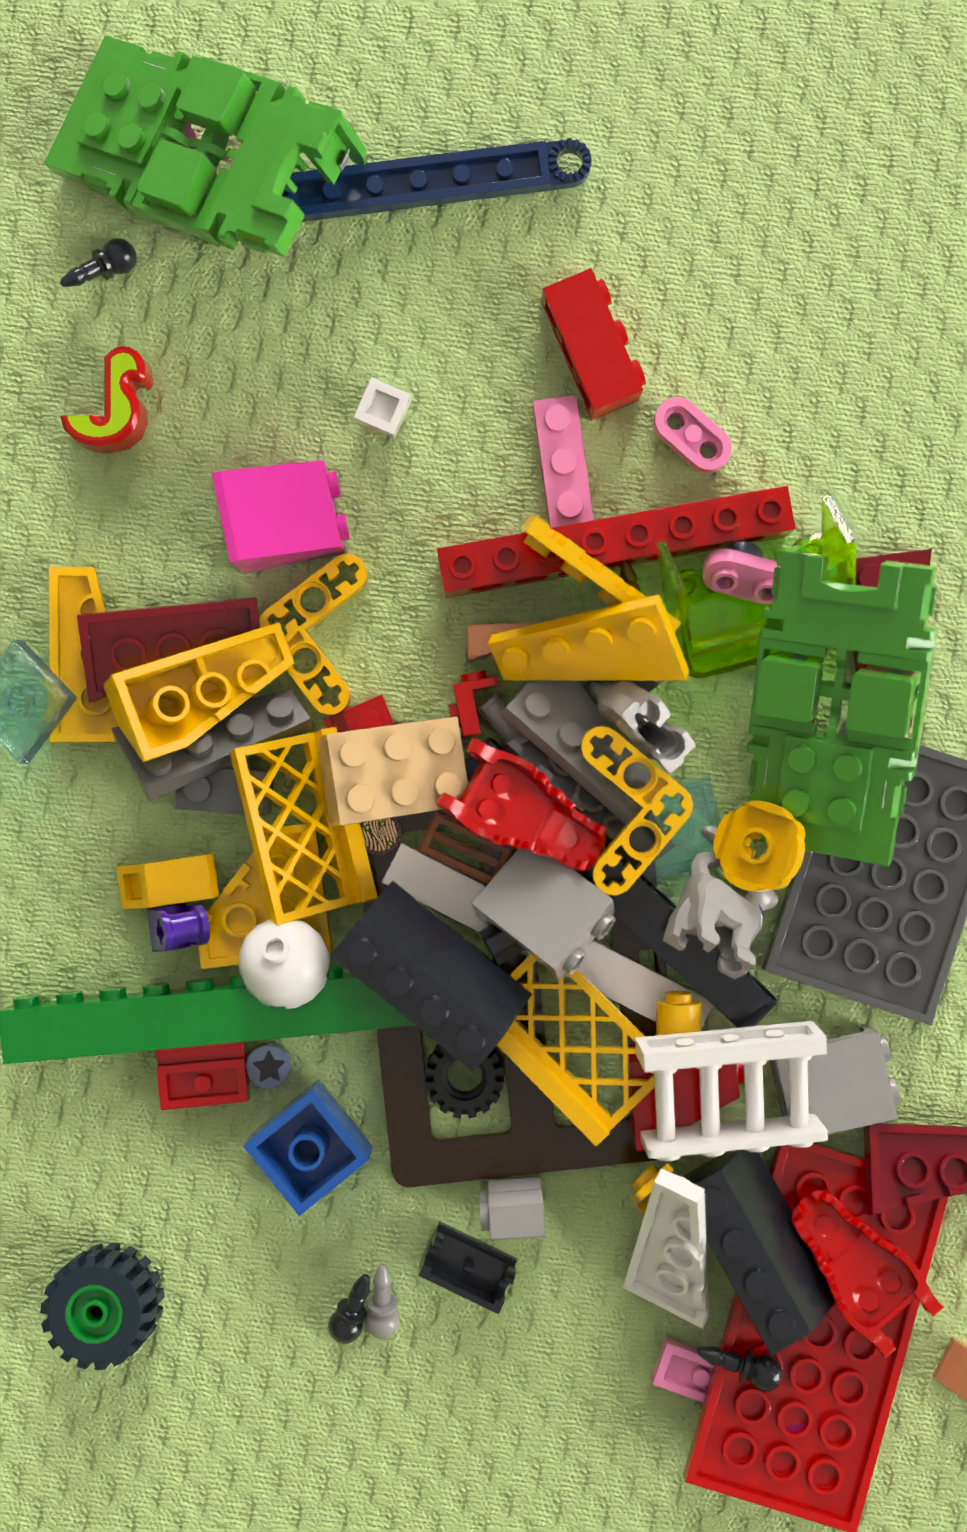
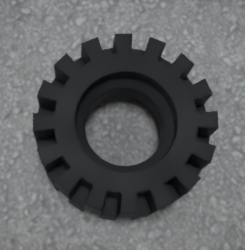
[425,1044,504,1118]

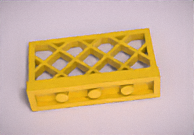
[229,727,378,926]
[497,954,655,1147]

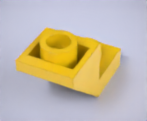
[116,853,219,909]

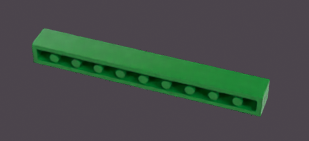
[0,966,416,1064]

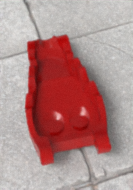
[436,738,606,871]
[791,1190,944,1359]

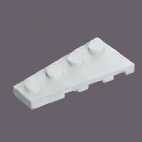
[623,1168,709,1329]

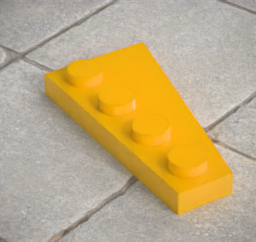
[521,514,681,632]
[49,567,119,743]
[487,595,689,681]

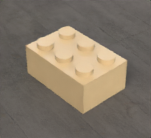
[316,716,468,827]

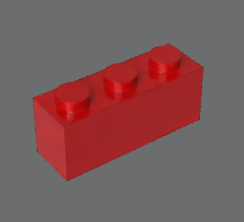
[541,268,646,421]

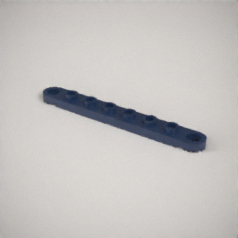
[282,138,592,222]

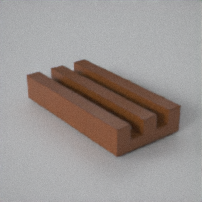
[417,811,515,884]

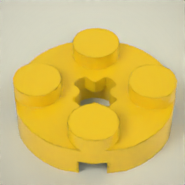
[713,801,805,892]

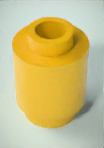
[656,991,701,1036]

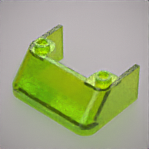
[657,495,857,679]

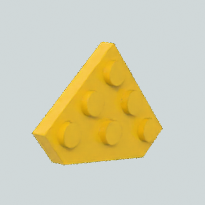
[198,823,333,969]

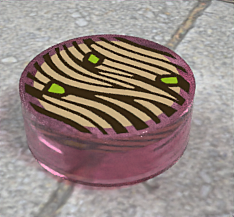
[360,817,402,855]

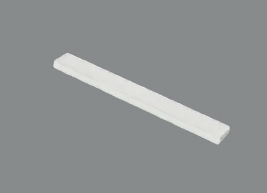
[382,843,713,1028]

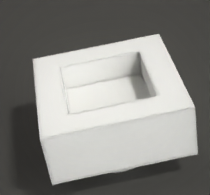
[354,377,412,439]

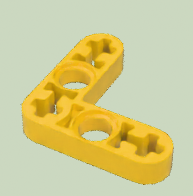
[259,554,368,716]
[581,725,693,895]

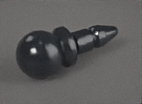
[60,238,137,287]
[328,1274,370,1344]
[697,1346,783,1392]

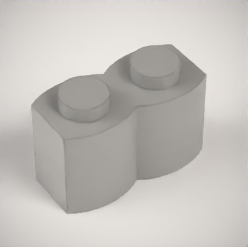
[480,1177,546,1241]

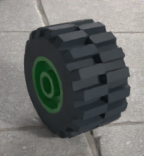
[40,1243,165,1370]

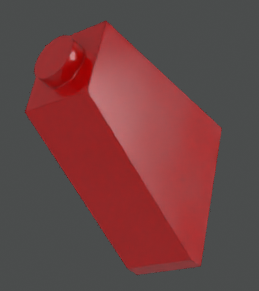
[629,1054,745,1151]

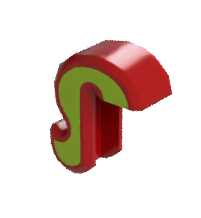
[60,346,153,454]

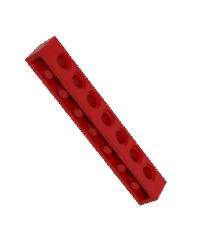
[437,485,796,598]

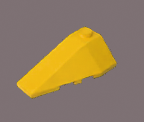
[103,622,295,762]

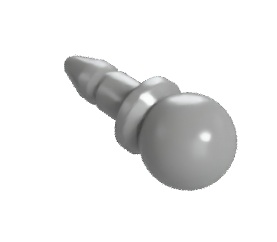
[365,1264,400,1338]

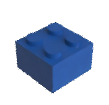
[243,1079,373,1216]

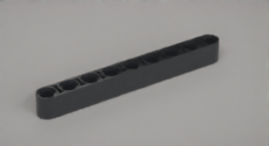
[465,737,778,1028]

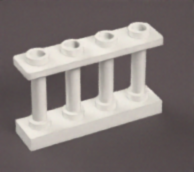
[635,1021,828,1161]

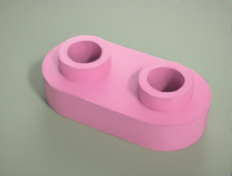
[653,397,732,473]
[703,548,779,604]

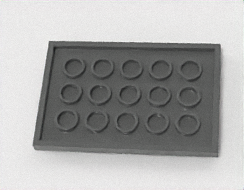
[762,721,967,1026]

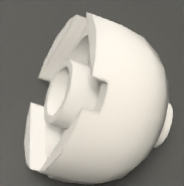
[239,919,330,1009]

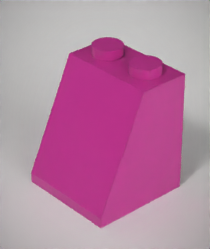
[211,460,351,574]

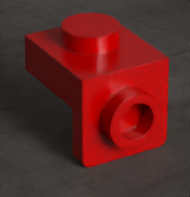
[448,670,498,738]

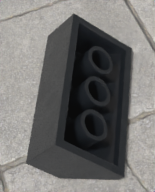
[330,880,532,1073]
[682,1149,835,1355]

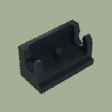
[418,1221,517,1314]

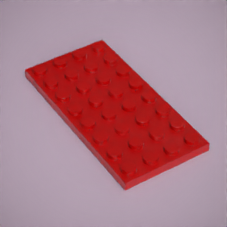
[683,1142,949,1532]

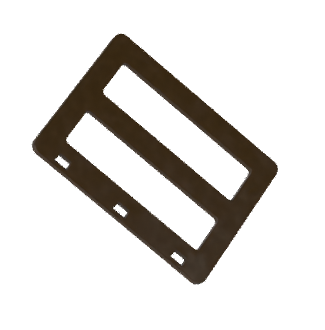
[360,810,667,1187]

